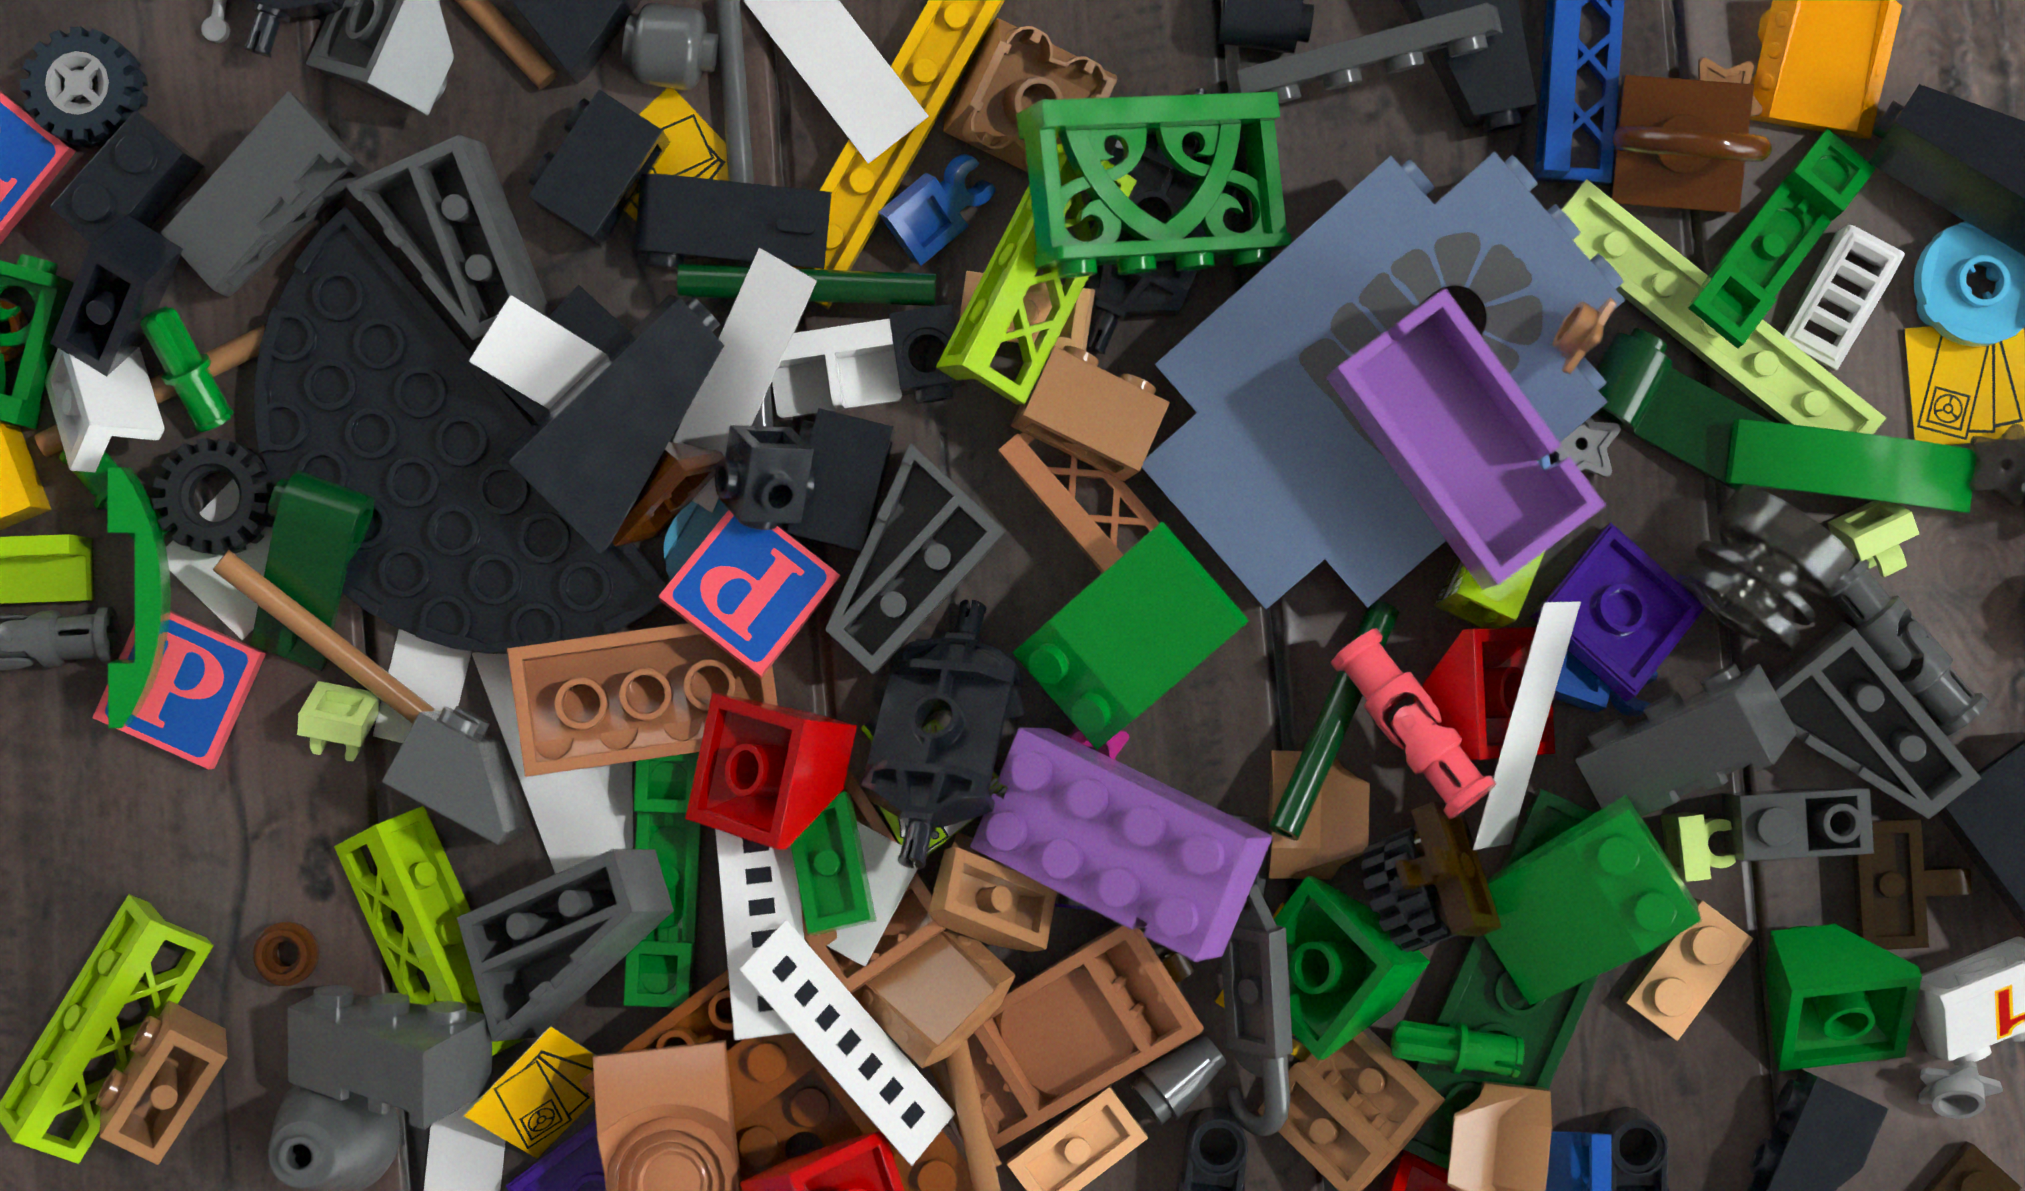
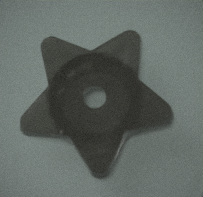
[1969,424,2025,506]

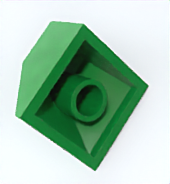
[1274,876,1430,1060]
[1765,924,1922,1071]

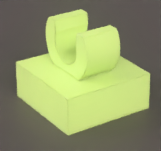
[1827,501,1919,578]
[297,681,380,762]
[1661,812,1736,882]

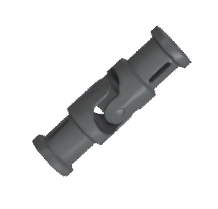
[1817,557,1989,736]
[0,607,121,670]

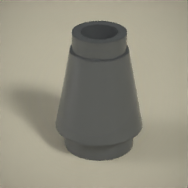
[1129,1034,1227,1125]

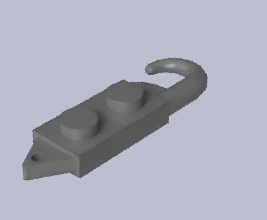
[1221,884,1293,1136]

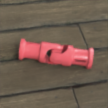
[1331,628,1496,819]

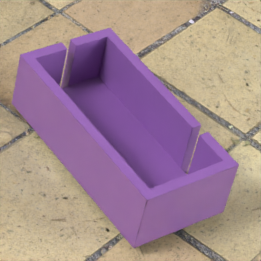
[1326,288,1606,590]
[970,728,1273,961]

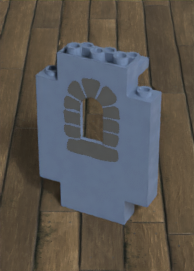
[1142,152,1625,609]

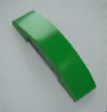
[1688,128,1876,349]
[1726,419,1978,513]
[107,467,171,728]
[624,752,703,1008]

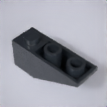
[1747,1069,1889,1191]

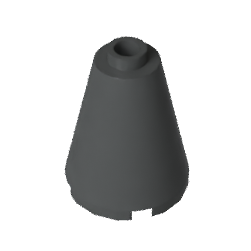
[269,1085,402,1191]

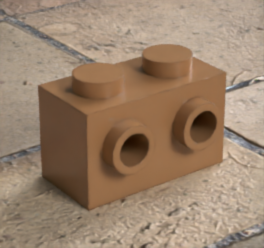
[1011,346,1170,481]
[96,1000,228,1165]

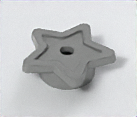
[1553,417,1621,478]
[1918,1061,2003,1119]

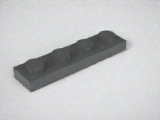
[1236,3,1503,104]

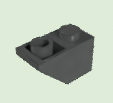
[1721,788,1874,861]

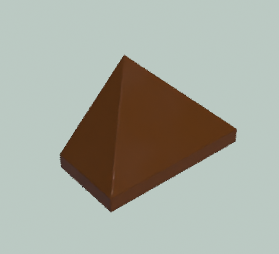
[612,442,725,547]

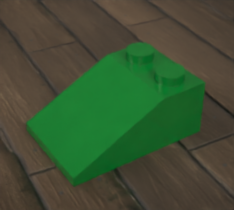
[1013,521,1249,750]
[1484,795,1702,1006]

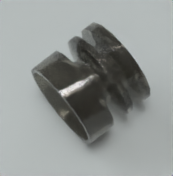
[1676,485,1854,652]

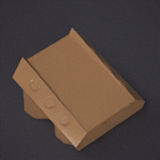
[943,18,1118,173]
[852,928,1016,1068]

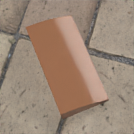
[507,623,778,777]

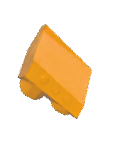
[1750,0,1902,139]

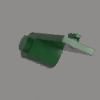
[1594,328,1774,496]
[250,470,374,671]

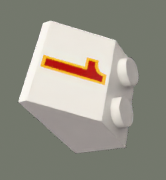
[1914,936,2025,1065]

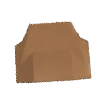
[1267,750,1370,880]
[929,832,1057,952]
[1447,1081,1552,1191]

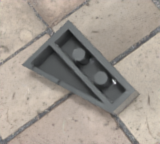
[161,91,369,298]
[345,135,552,341]
[825,443,1006,674]
[1769,621,1981,819]
[1575,664,1797,817]
[457,849,674,1041]
[287,985,492,1130]

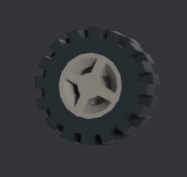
[20,26,149,148]

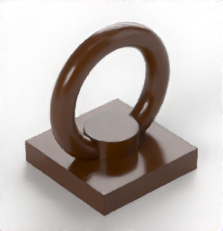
[1609,75,1772,213]

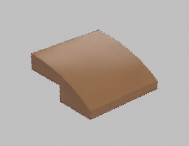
[1257,1028,1445,1191]

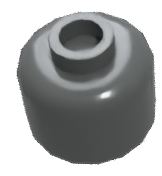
[622,3,718,90]

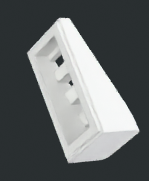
[1782,225,1905,371]

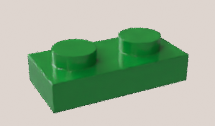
[791,792,877,936]

